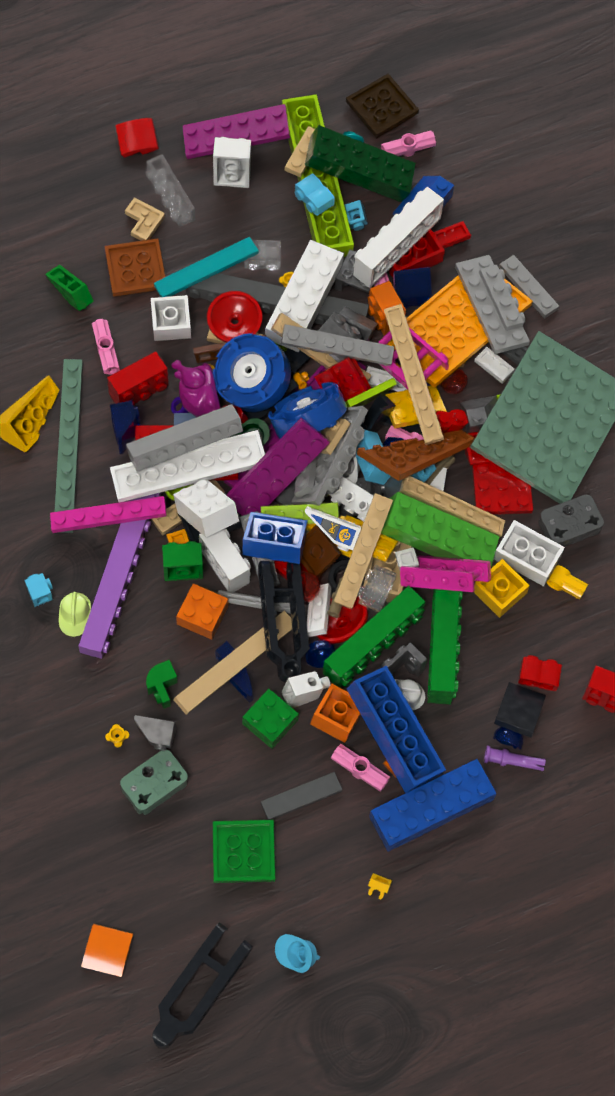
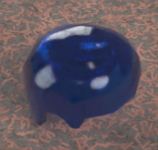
[306,640,335,668]
[493,727,524,750]

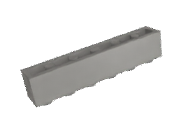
[126,404,243,471]

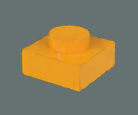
[166,529,189,544]

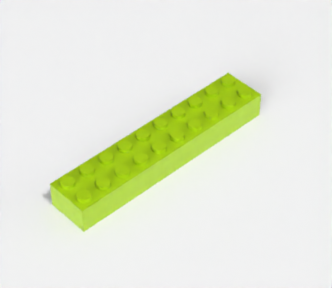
[282,94,354,257]

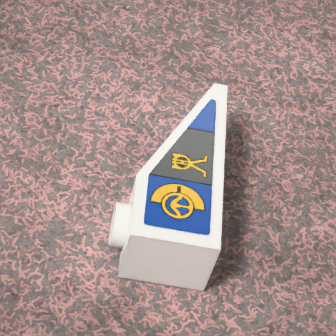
[305,506,361,552]

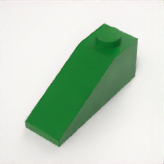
[45,265,94,311]

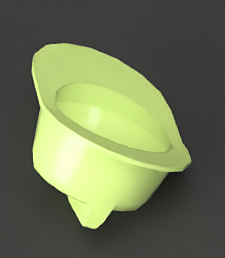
[59,592,91,637]

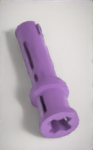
[484,745,546,771]

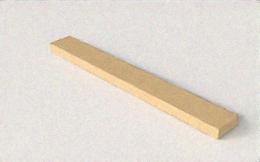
[384,304,444,445]
[173,610,292,715]

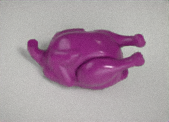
[171,360,221,417]

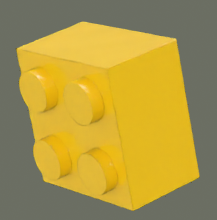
[474,559,530,618]

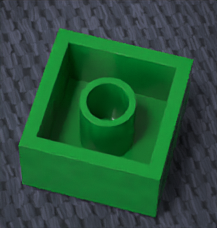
[162,541,203,581]
[242,689,299,749]

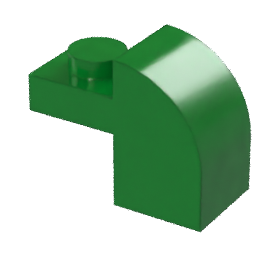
[146,660,177,709]

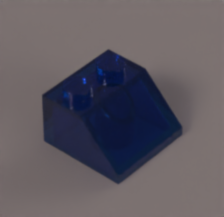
[392,267,432,309]
[110,400,140,454]

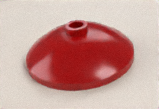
[207,291,262,342]
[317,597,368,643]

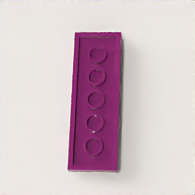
[183,104,290,159]
[226,418,330,516]

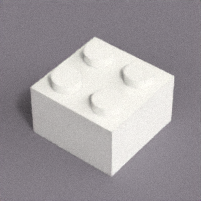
[151,295,191,341]

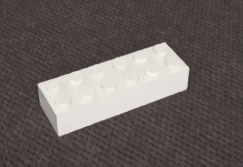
[353,187,444,288]
[265,240,344,352]

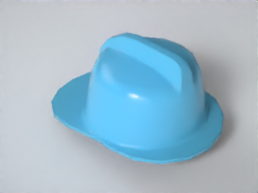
[275,934,320,973]

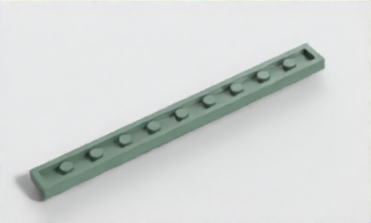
[54,359,83,533]

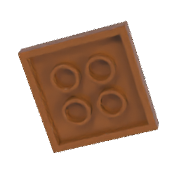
[104,238,165,297]

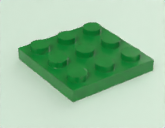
[213,820,275,883]

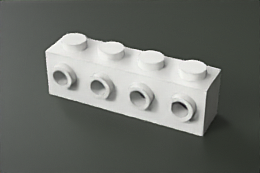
[325,476,373,522]

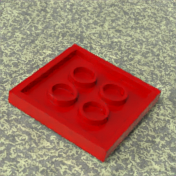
[472,462,533,514]

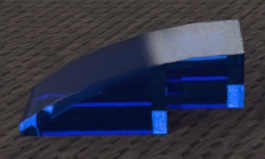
[215,641,253,703]

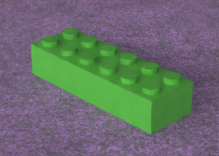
[381,492,499,566]

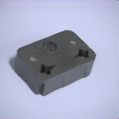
[538,495,604,547]

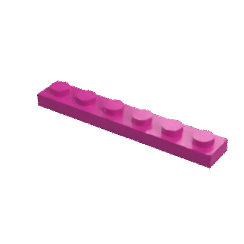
[50,496,167,533]

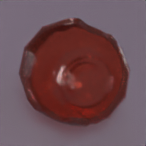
[440,368,468,394]
[301,571,321,603]

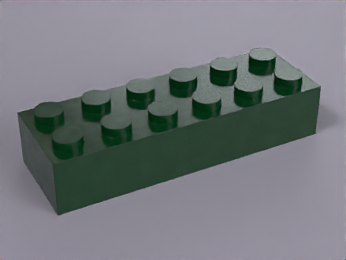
[305,125,416,202]

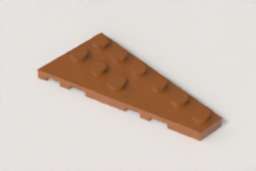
[357,430,475,481]

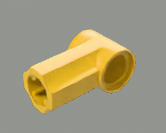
[547,565,588,600]

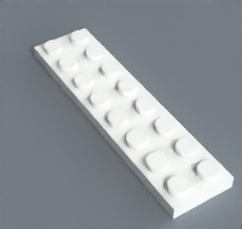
[110,430,265,503]

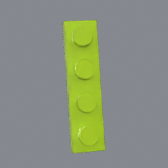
[261,502,339,524]

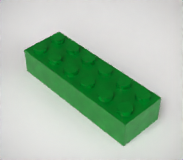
[323,586,425,688]
[427,589,463,705]

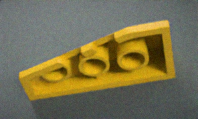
[0,376,59,452]

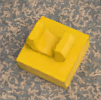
[368,873,392,899]

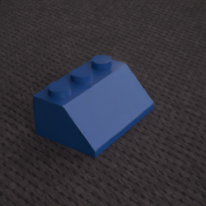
[393,176,454,215]
[243,512,308,564]

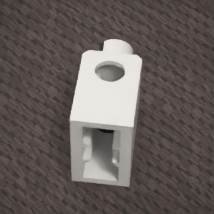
[281,671,330,708]

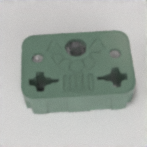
[120,749,188,815]

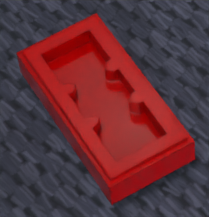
[433,221,471,248]

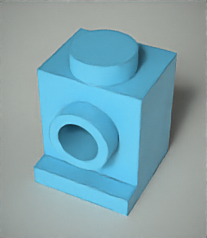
[344,200,368,231]

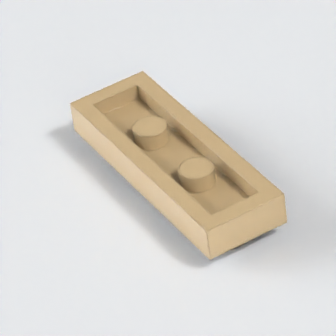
[285,126,315,178]

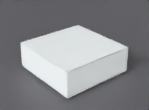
[395,547,419,570]

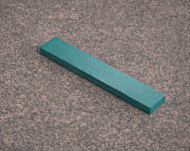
[154,237,259,297]

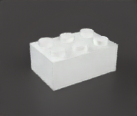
[213,137,251,188]
[173,480,239,537]
[494,520,565,586]
[199,528,251,592]

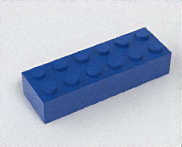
[347,666,446,793]
[369,759,496,852]

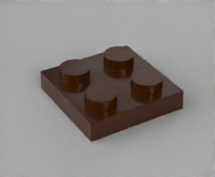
[301,525,342,579]

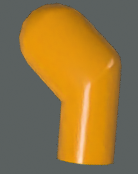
[293,372,309,389]

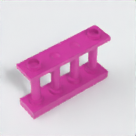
[378,328,449,391]
[400,555,491,592]

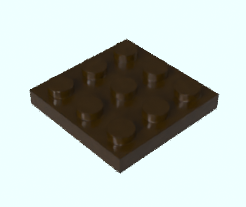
[346,74,419,138]

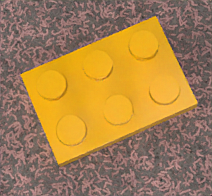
[385,385,447,429]

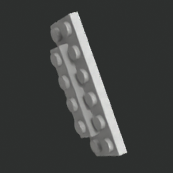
[455,255,530,354]
[291,406,368,506]

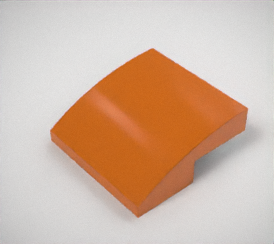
[81,924,133,977]

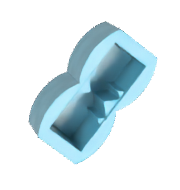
[295,173,335,216]

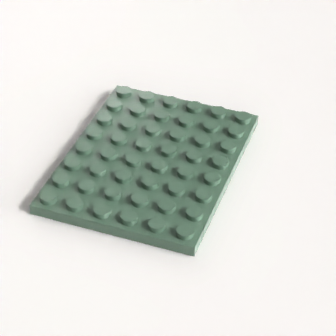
[469,331,615,504]

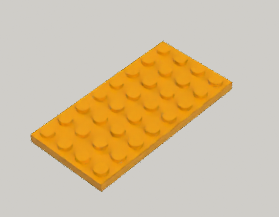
[386,275,533,388]

